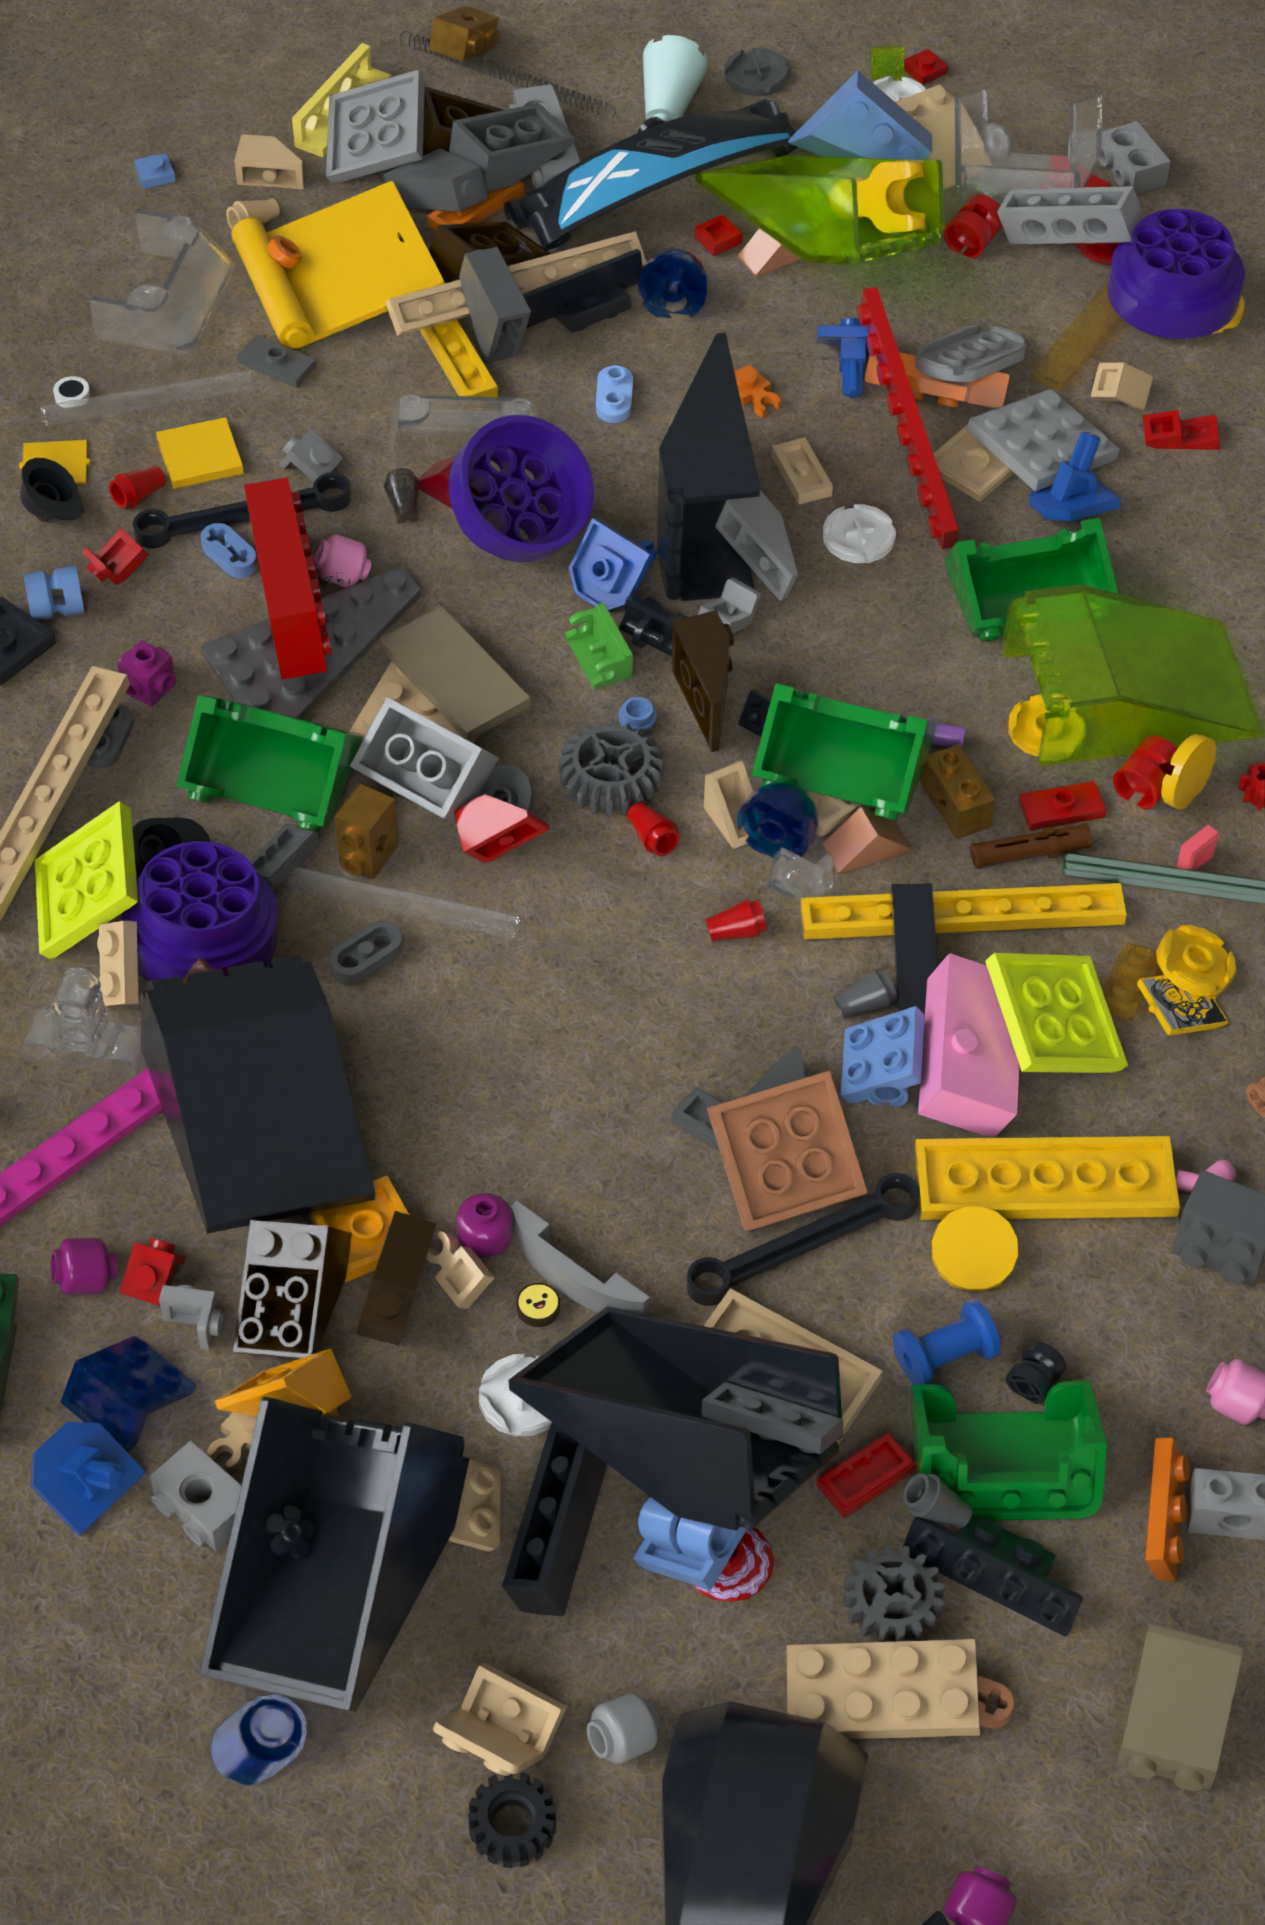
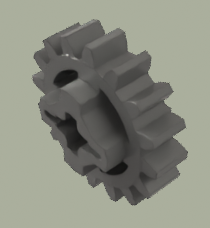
[843,1544,945,1642]

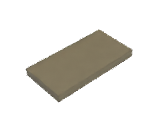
[379,606,531,741]

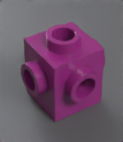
[117,640,176,707]

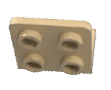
[448,1460,501,1552]
[433,1663,567,1776]

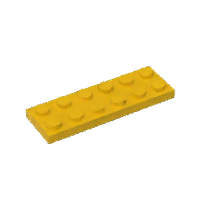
[914,1136,1180,1220]

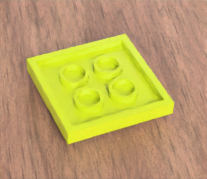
[35,801,138,959]
[985,953,1128,1073]

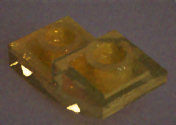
[1102,942,1161,1022]

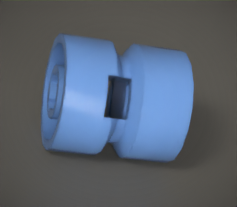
[23,565,85,621]

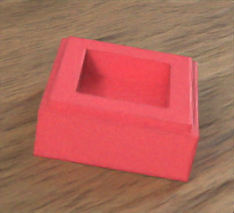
[1177,825,1219,870]

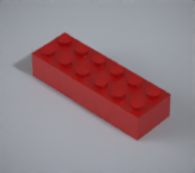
[244,477,332,680]

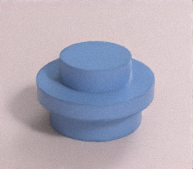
[618,697,657,732]

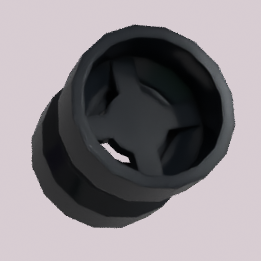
[1006,1341,1067,1404]

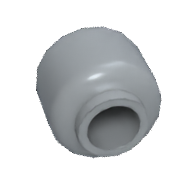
[587,1694,661,1764]

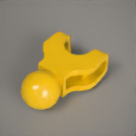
[831,160,926,233]

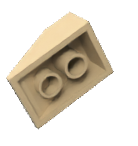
[895,84,993,192]

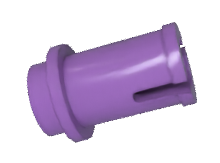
[927,717,966,748]

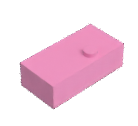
[918,953,1019,1137]

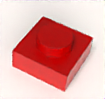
[902,49,948,85]
[694,214,742,256]

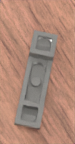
[511,1200,650,1315]

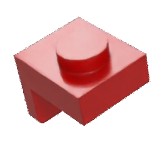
[81,528,149,585]
[119,1237,186,1306]

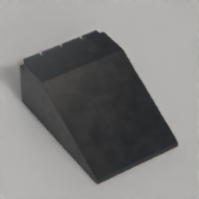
[657,333,761,601]
[141,955,375,1234]
[508,1306,843,1531]
[199,1397,470,1712]

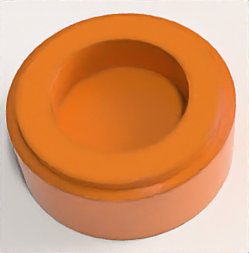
[266,236,302,269]

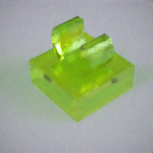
[870,45,904,82]

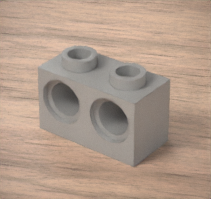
[1097,121,1171,194]

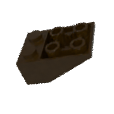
[233,1220,352,1358]

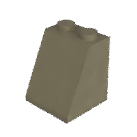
[1116,1623,1244,1791]

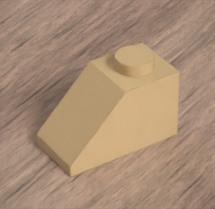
[234,134,305,189]

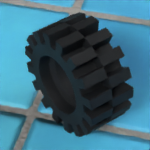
[468,1772,556,1868]

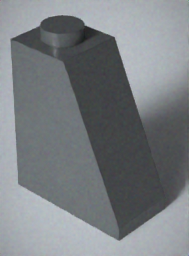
[383,148,488,211]
[459,247,531,364]

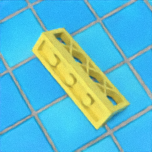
[292,43,391,157]

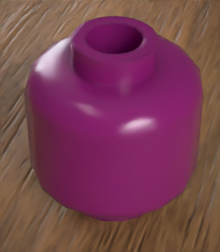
[457,1193,513,1257]
[50,1238,117,1295]
[943,1866,1017,1925]

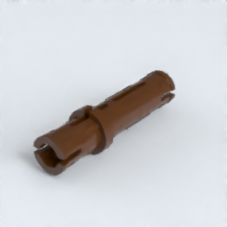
[970,823,1092,869]

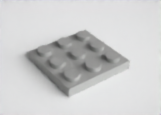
[326,69,425,183]
[967,389,1120,492]

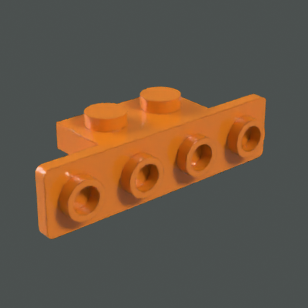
[864,352,1010,409]

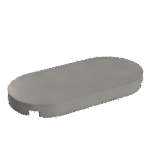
[915,325,1026,382]

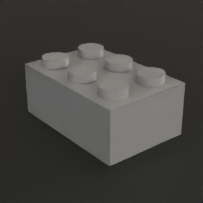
[350,697,499,825]

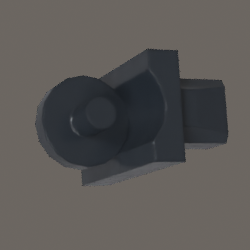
[619,594,687,657]

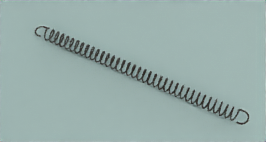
[400,31,616,117]

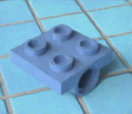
[840,1006,924,1107]
[633,1497,747,1591]

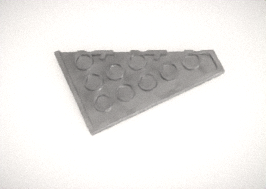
[200,565,421,719]

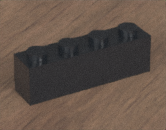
[502,1423,607,1616]

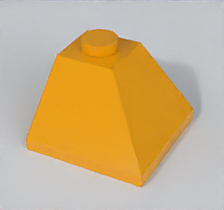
[215,1348,352,1419]

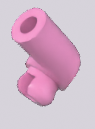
[1176,1160,1236,1194]

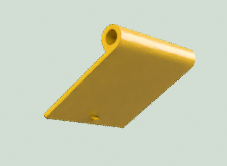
[231,180,445,349]

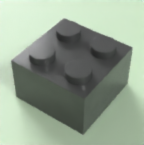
[1172,1169,1265,1286]

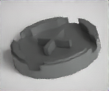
[724,48,790,96]

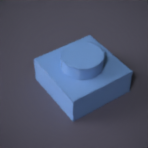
[134,153,176,189]

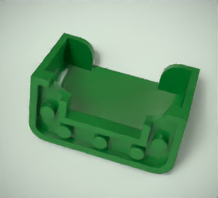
[944,518,1121,642]
[752,683,937,821]
[176,695,363,833]
[911,1381,1107,1521]

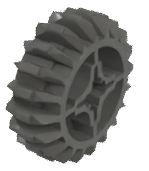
[559,720,664,818]

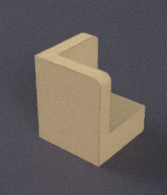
[1090,363,1153,410]

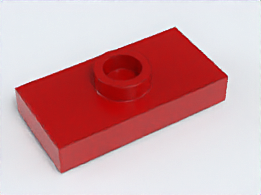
[1018,781,1106,831]
[816,1431,916,1519]

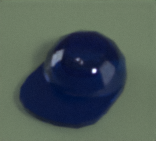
[210,1693,308,1785]

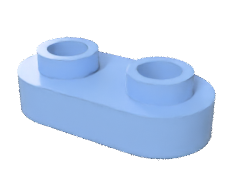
[596,365,633,423]

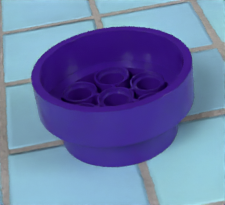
[1107,209,1245,339]
[449,415,594,562]
[122,841,278,984]

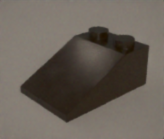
[423,87,504,156]
[429,222,551,282]
[672,610,734,752]

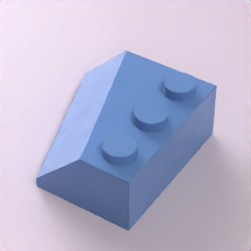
[788,70,932,176]

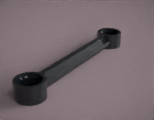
[133,473,351,549]
[687,1173,919,1306]

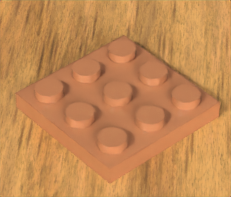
[707,1070,868,1231]

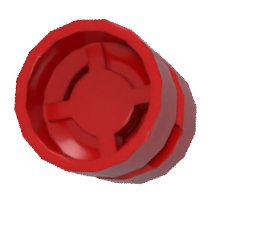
[944,194,1003,259]
[1113,736,1178,809]

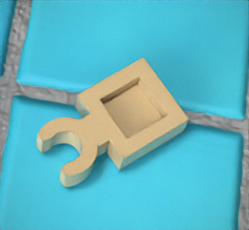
[426,1231,495,1309]
[207,1412,257,1474]

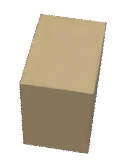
[704,761,768,849]

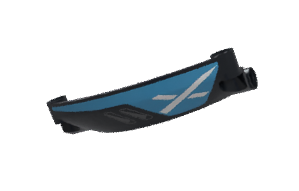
[504,99,798,251]

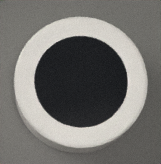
[53,376,90,409]

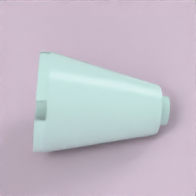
[643,35,708,122]

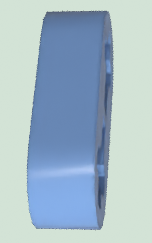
[200,523,257,578]

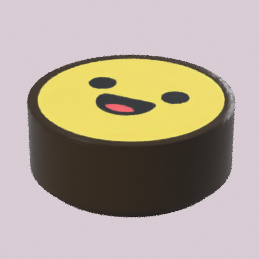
[516,1283,560,1327]

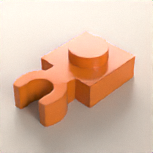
[734,364,781,418]

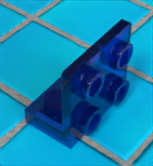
[60,1336,196,1452]

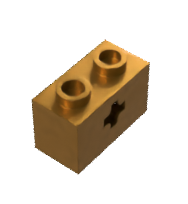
[429,5,499,61]
[921,744,995,839]
[335,784,398,879]

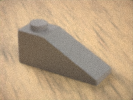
[715,491,798,601]

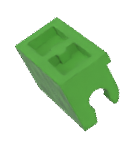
[565,602,633,689]

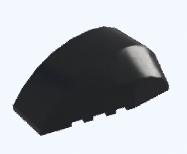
[661,1701,869,1925]

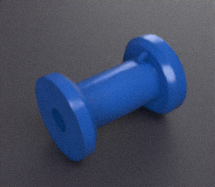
[893,1299,1001,1384]

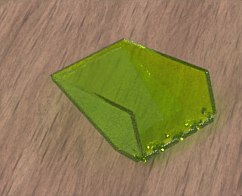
[695,155,945,264]
[1002,584,1265,767]

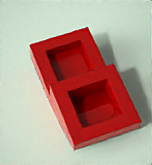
[1143,410,1220,450]

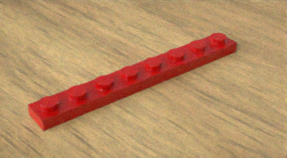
[857,287,959,549]

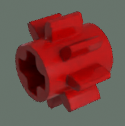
[1238,762,1265,811]

